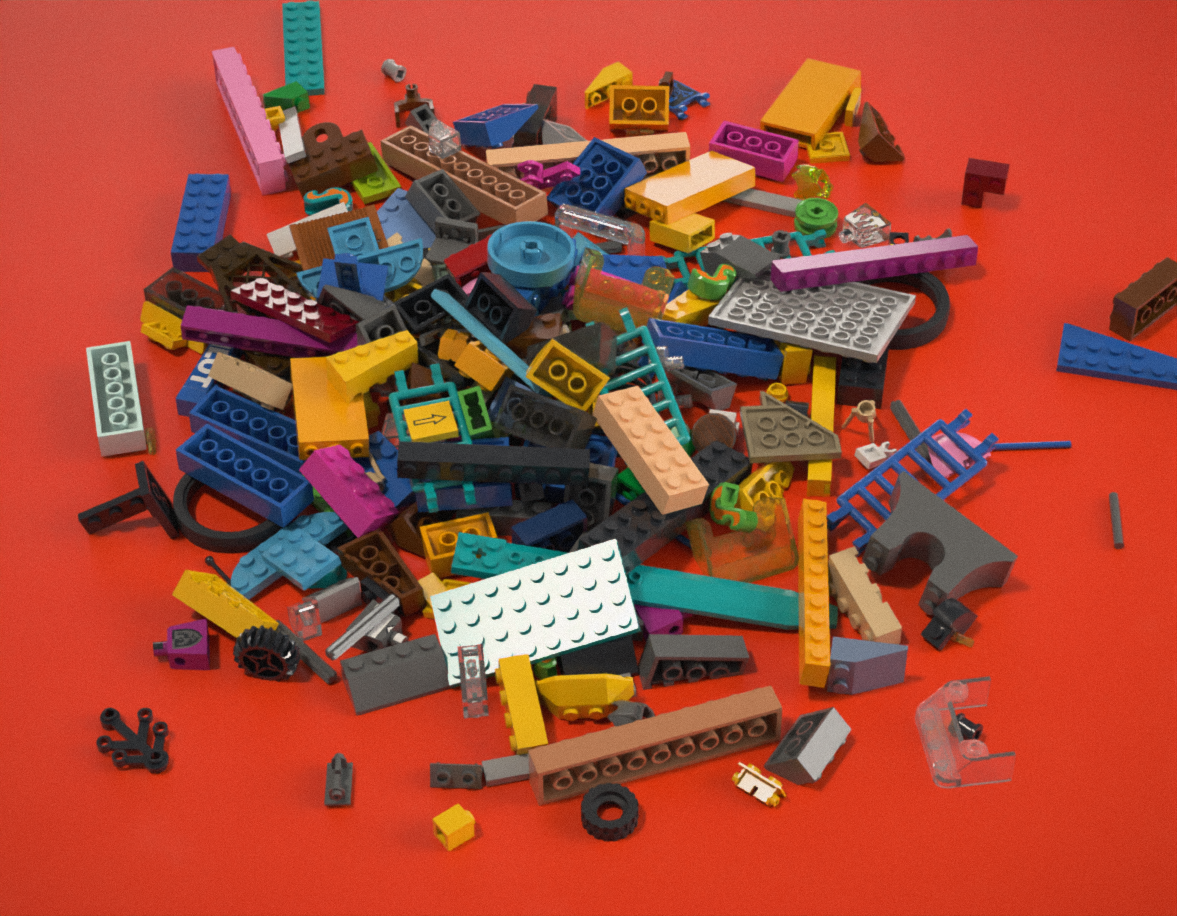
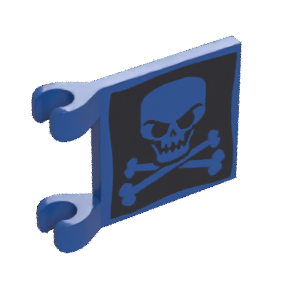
[669,79,710,120]

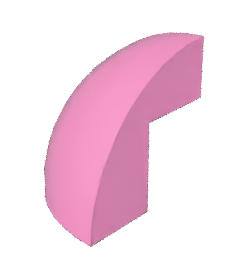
[928,432,992,478]

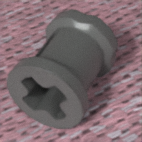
[771,230,791,258]

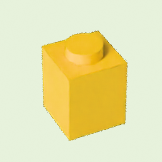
[432,804,475,851]

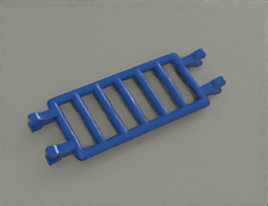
[827,409,999,557]

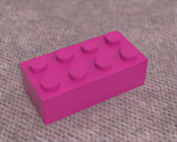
[709,121,799,182]
[299,445,399,538]

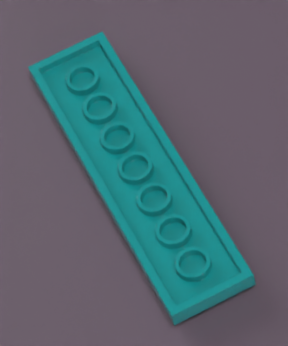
[282,0,325,96]

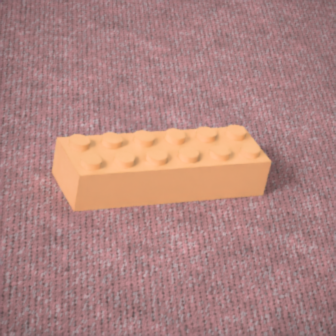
[593,386,709,515]

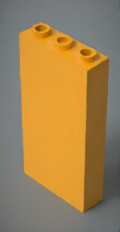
[760,58,861,150]
[624,151,755,225]
[290,357,369,460]

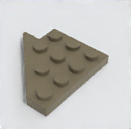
[740,391,842,463]

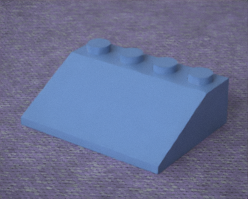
[377,188,436,248]

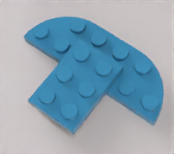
[296,217,423,299]
[231,512,349,600]

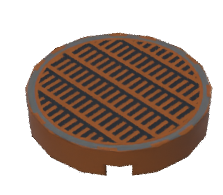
[691,413,737,452]

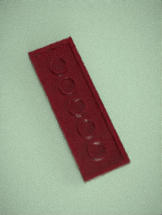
[231,278,359,343]

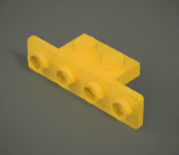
[140,301,207,354]

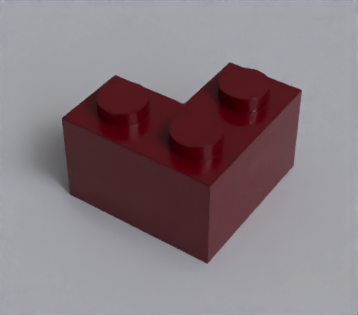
[961,158,1010,208]

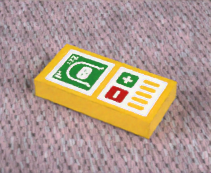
[845,88,862,127]

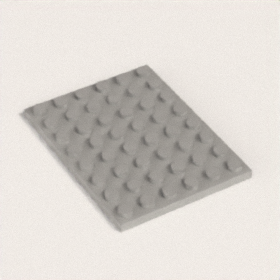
[708,268,916,363]

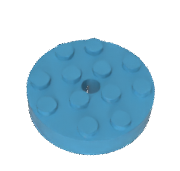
[487,221,575,288]

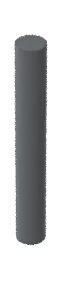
[1109,492,1124,549]

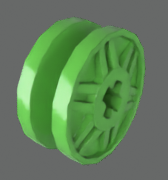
[794,198,838,239]

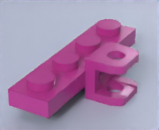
[518,160,580,190]

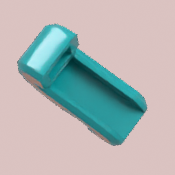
[303,188,353,216]

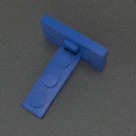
[317,253,388,301]

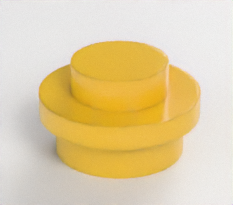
[766,383,788,402]

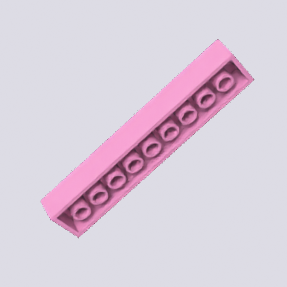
[212,47,288,195]

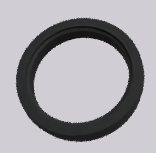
[855,272,950,350]
[173,474,292,553]

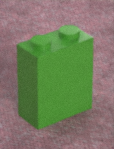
[457,386,495,440]

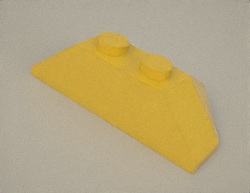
[534,674,634,721]

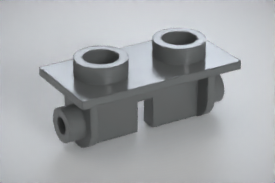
[324,753,353,806]
[430,762,483,789]

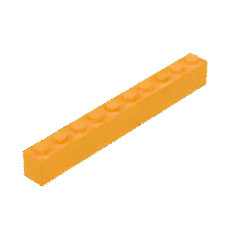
[798,499,830,688]

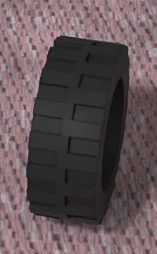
[581,783,639,842]

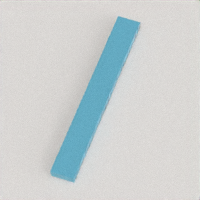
[431,289,552,397]

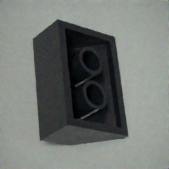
[464,272,537,344]
[393,273,469,334]
[556,634,639,677]

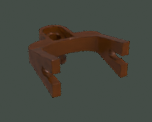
[394,84,435,128]

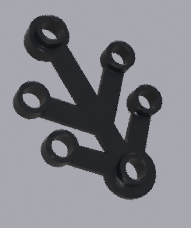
[96,708,169,773]

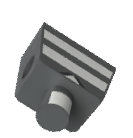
[346,600,409,652]

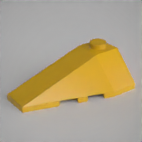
[734,461,794,531]

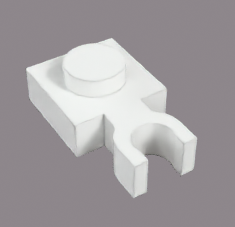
[854,441,897,469]

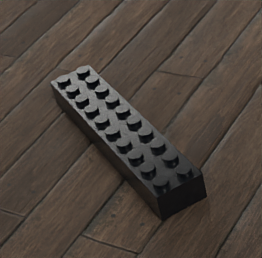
[577,440,753,575]

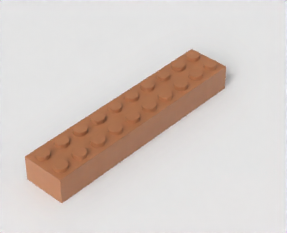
[380,125,548,225]
[528,685,782,806]

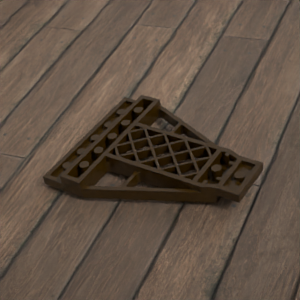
[197,235,318,378]

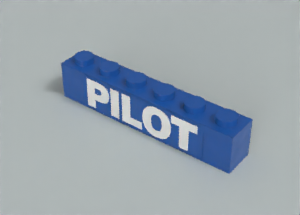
[175,344,244,417]

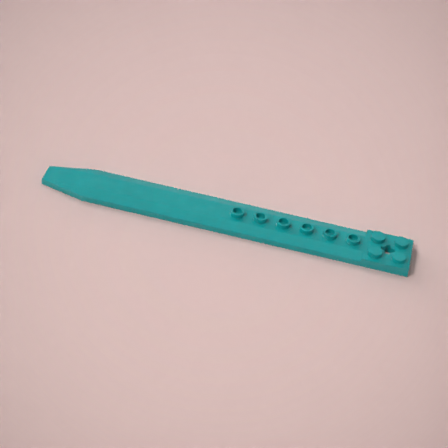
[451,532,838,630]

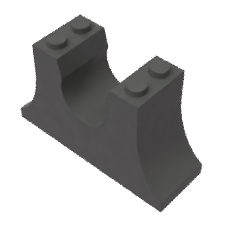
[862,471,1018,617]

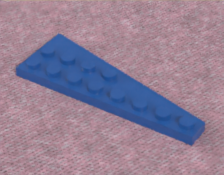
[1056,323,1177,390]

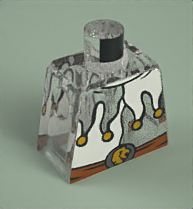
[839,203,891,248]

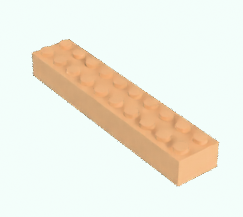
[486,132,690,192]

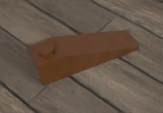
[858,102,905,162]
[385,501,457,557]

